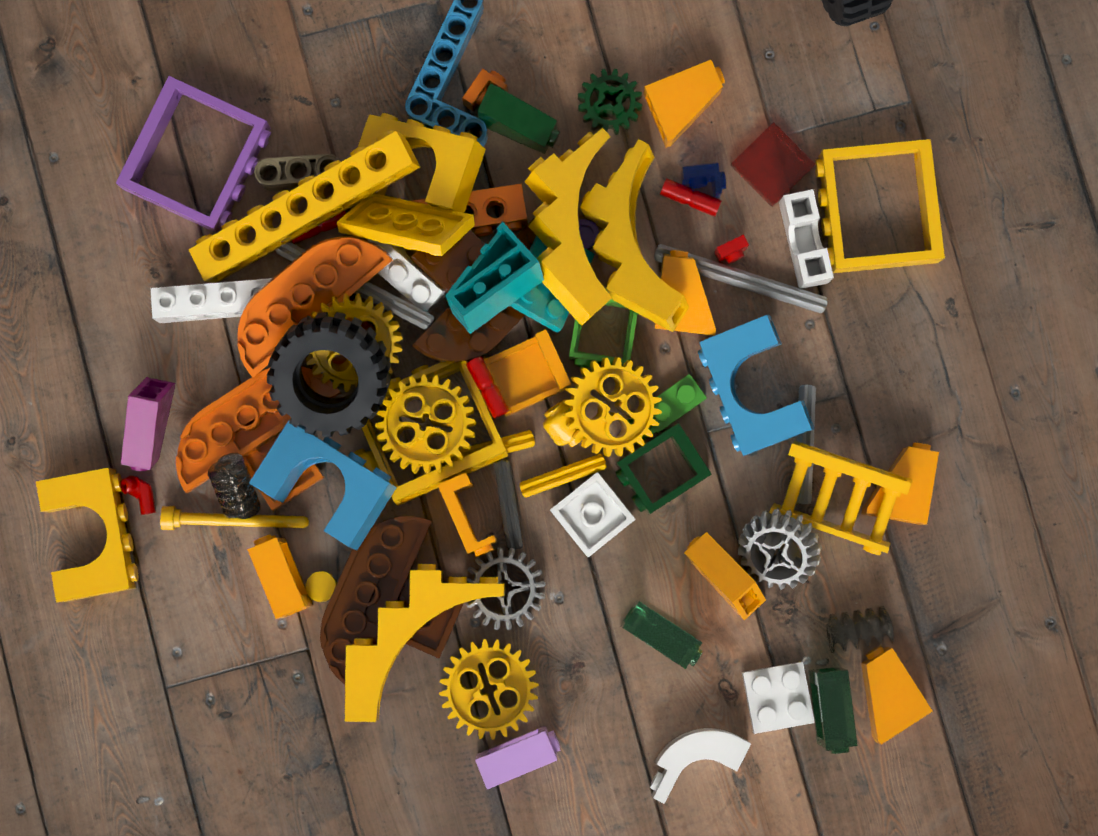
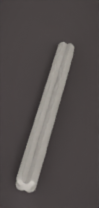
[276,242,434,330]
[654,244,828,313]

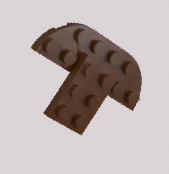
[410,218,536,362]
[320,516,464,685]

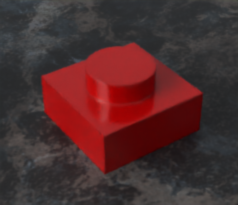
[714,234,749,264]

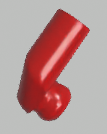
[120,476,156,515]

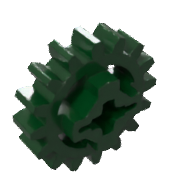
[578,69,642,135]

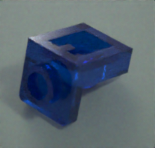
[680,163,726,198]

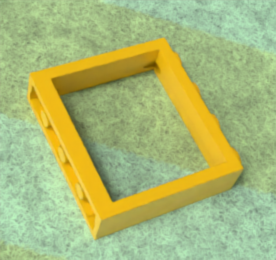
[815,139,945,273]
[362,361,508,506]

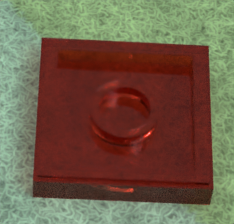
[730,122,816,207]

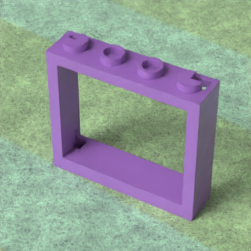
[116,76,271,233]

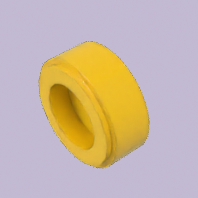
[306,571,337,602]

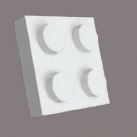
[550,472,636,558]
[742,661,815,734]

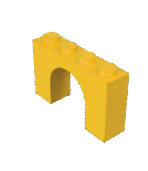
[349,113,486,213]
[36,468,139,603]

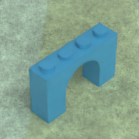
[698,315,815,456]
[249,420,397,550]

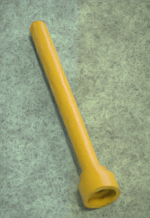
[160,506,309,530]

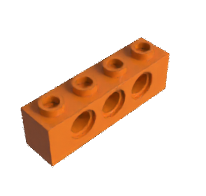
[412,183,528,237]

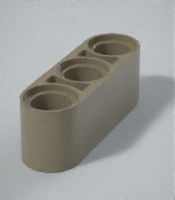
[254,154,339,191]

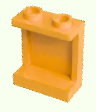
[483,329,572,417]
[438,472,498,557]

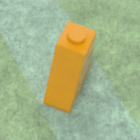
[643,60,725,148]
[654,249,716,336]
[861,443,939,525]
[684,532,766,620]
[861,645,933,745]

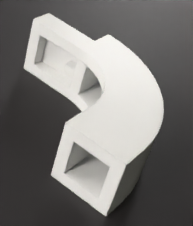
[650,728,751,804]

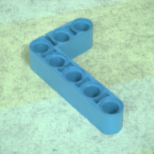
[405,0,488,147]

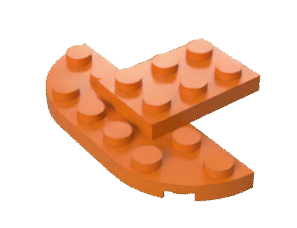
[237,237,393,377]
[176,366,341,511]

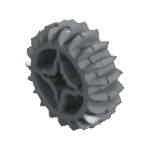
[738,508,822,590]
[466,547,546,630]

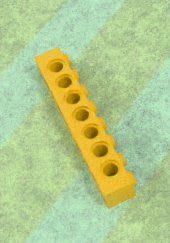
[188,130,420,283]

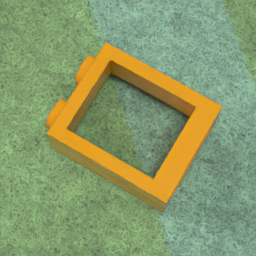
[247,534,313,619]

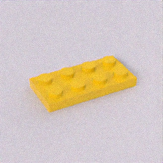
[337,193,475,256]

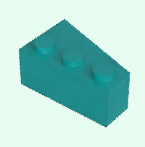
[445,221,544,334]

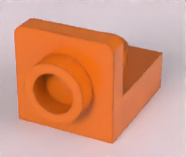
[462,68,508,111]

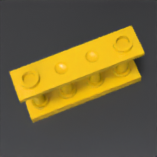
[769,441,912,555]

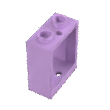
[475,726,561,789]

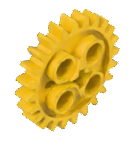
[306,293,402,392]
[562,357,662,457]
[375,374,476,475]
[439,639,539,740]

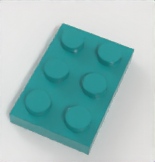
[509,235,595,333]

